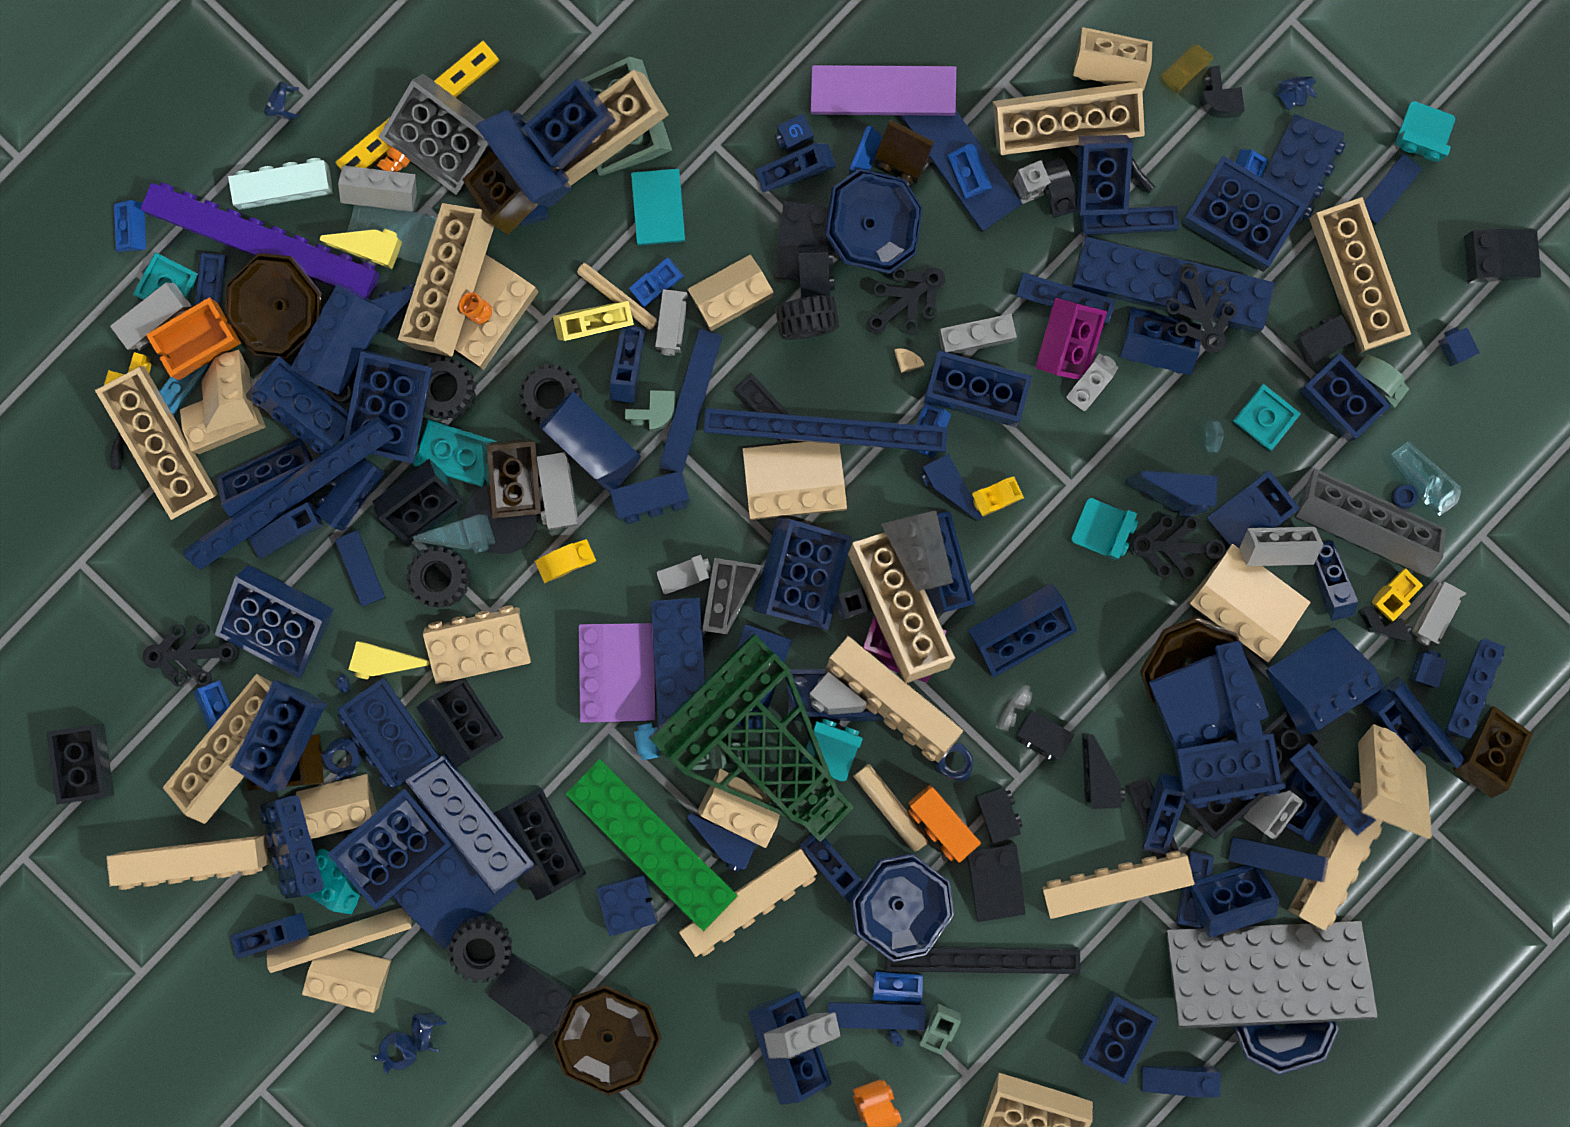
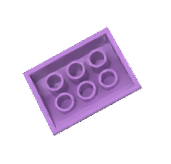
[579,623,655,722]

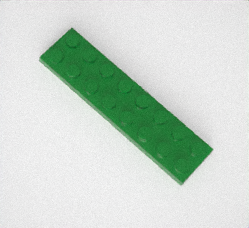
[566,759,738,932]

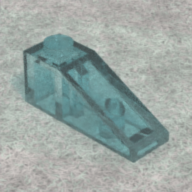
[1391,441,1462,516]
[413,514,495,553]

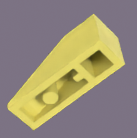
[320,229,402,269]
[553,301,634,341]
[349,641,430,679]

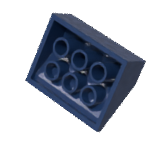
[1181,156,1306,272]
[343,351,433,463]
[1126,471,1217,516]
[753,517,852,630]
[215,565,334,678]
[1265,627,1385,735]
[1149,652,1269,749]
[328,789,452,910]
[393,845,519,949]

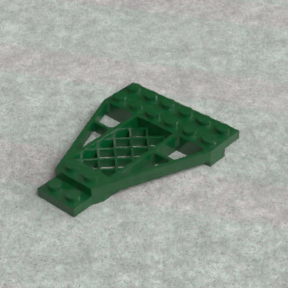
[649,633,854,842]

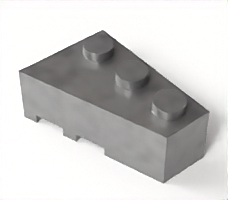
[881,511,953,591]
[703,558,763,634]

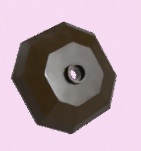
[225,253,322,359]
[1140,617,1239,704]
[552,985,662,1096]

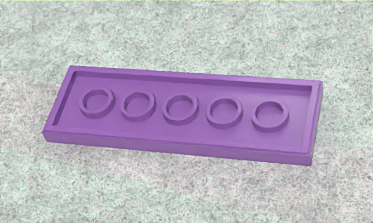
[811,65,956,116]

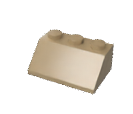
[1073,27,1152,91]
[687,255,774,331]
[202,350,254,433]
[180,400,266,454]
[697,769,783,848]
[296,774,377,839]
[302,949,391,1013]

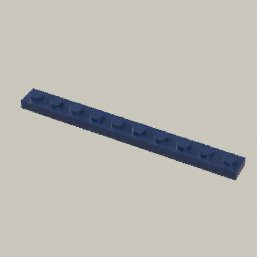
[704,408,948,453]
[183,416,394,570]

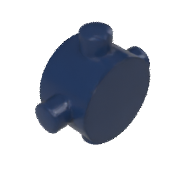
[336,674,351,693]
[888,1029,905,1047]

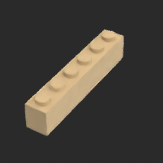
[679,847,817,957]
[1042,850,1195,919]

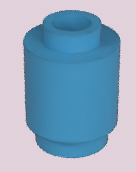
[634,723,660,760]

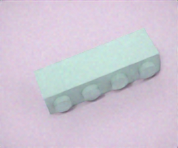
[228,158,333,210]

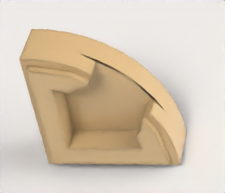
[894,349,925,373]

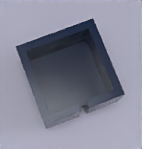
[596,873,658,937]

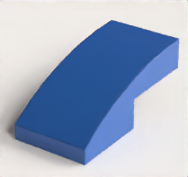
[629,257,684,307]

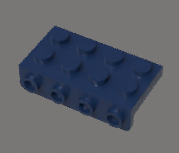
[1262,114,1346,225]
[246,357,349,455]
[1445,639,1505,739]
[337,677,440,789]
[1175,734,1285,808]
[259,795,324,899]

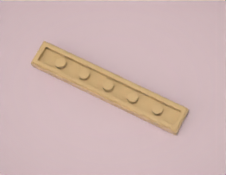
[267,907,412,973]

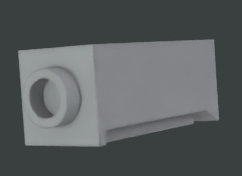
[1012,161,1051,204]
[655,289,688,356]
[1411,582,1466,646]

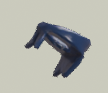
[1277,76,1317,110]
[264,81,299,120]
[321,738,361,780]
[935,743,973,781]
[412,1013,447,1052]
[373,1032,417,1074]

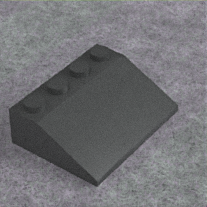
[379,74,491,195]

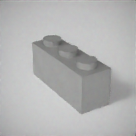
[338,166,417,212]
[110,283,192,350]
[938,314,1017,354]
[537,452,579,530]
[1239,527,1324,566]
[764,1012,840,1058]

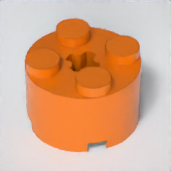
[852,1079,902,1127]

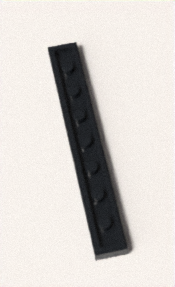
[885,946,1080,974]

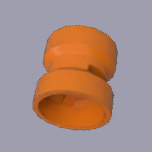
[376,146,410,172]
[459,292,492,324]

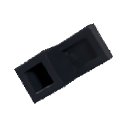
[1199,65,1245,118]
[1043,157,1076,218]
[834,588,872,620]

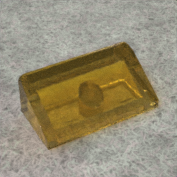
[1161,44,1214,94]

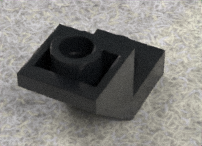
[1358,606,1413,642]

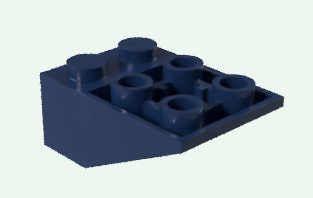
[1206,470,1300,548]

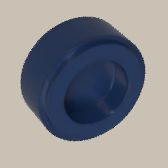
[1391,484,1418,509]

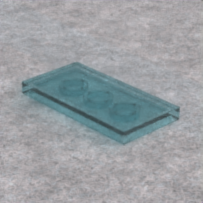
[347,205,437,264]

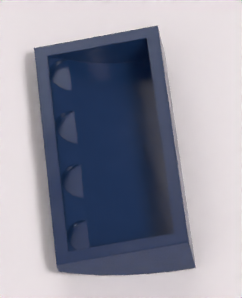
[539,391,641,494]
[788,669,884,721]
[1384,677,1463,768]

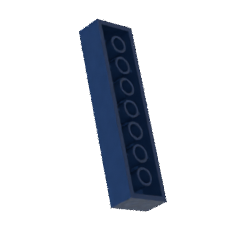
[1071,237,1275,333]

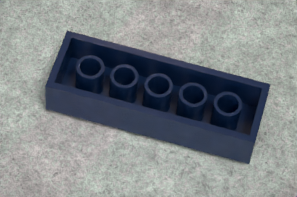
[651,598,706,727]

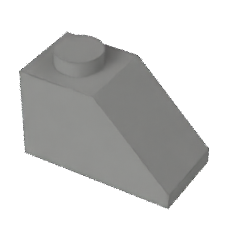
[809,672,866,715]
[1244,791,1304,840]

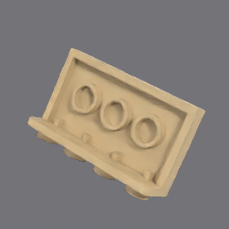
[423,605,531,684]

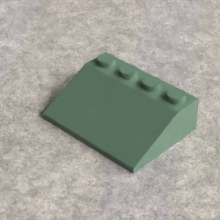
[581,57,672,176]

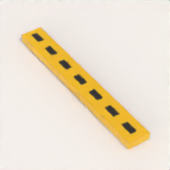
[335,41,499,170]

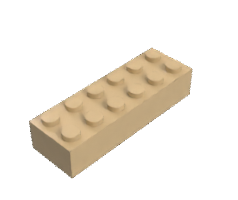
[557,70,669,186]
[993,82,1145,155]
[1310,197,1411,354]
[398,203,495,357]
[95,366,218,520]
[848,532,955,683]
[826,636,964,763]
[163,674,272,824]
[1287,782,1382,931]
[107,835,270,890]

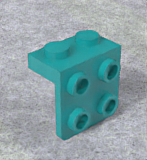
[1394,101,1455,162]
[1071,498,1138,560]
[801,718,863,781]
[306,848,361,914]

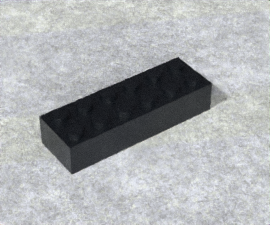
[1184,706,1325,839]

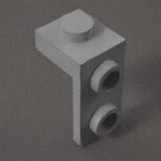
[1067,353,1119,411]
[657,555,712,594]

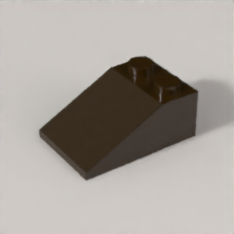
[874,120,934,184]
[462,150,539,235]
[482,439,541,518]
[1453,706,1533,798]
[247,735,324,791]

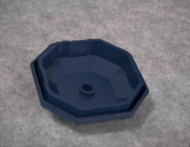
[825,169,923,274]
[851,853,954,962]
[1233,1021,1339,1076]

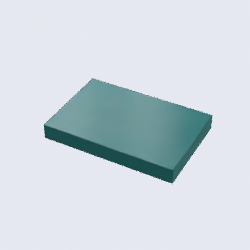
[631,169,685,246]
[413,420,497,487]

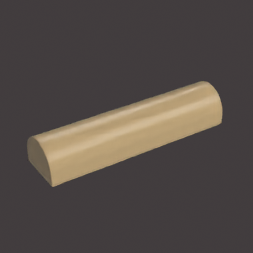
[853,764,928,852]

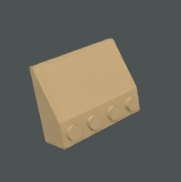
[455,254,538,370]
[743,442,847,520]
[1187,544,1310,662]
[1358,724,1432,839]
[981,1073,1093,1127]

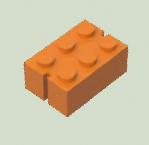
[146,297,241,380]
[908,784,981,862]

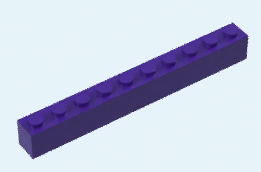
[140,182,380,299]

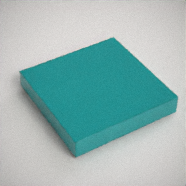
[133,252,198,300]
[1232,384,1301,452]

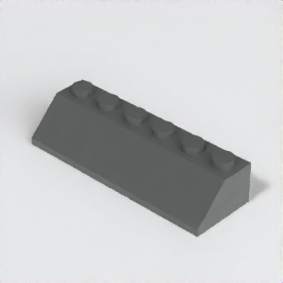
[1296,468,1446,577]

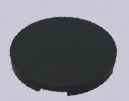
[465,485,538,554]

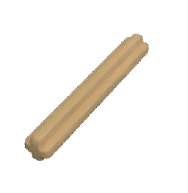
[577,263,658,330]

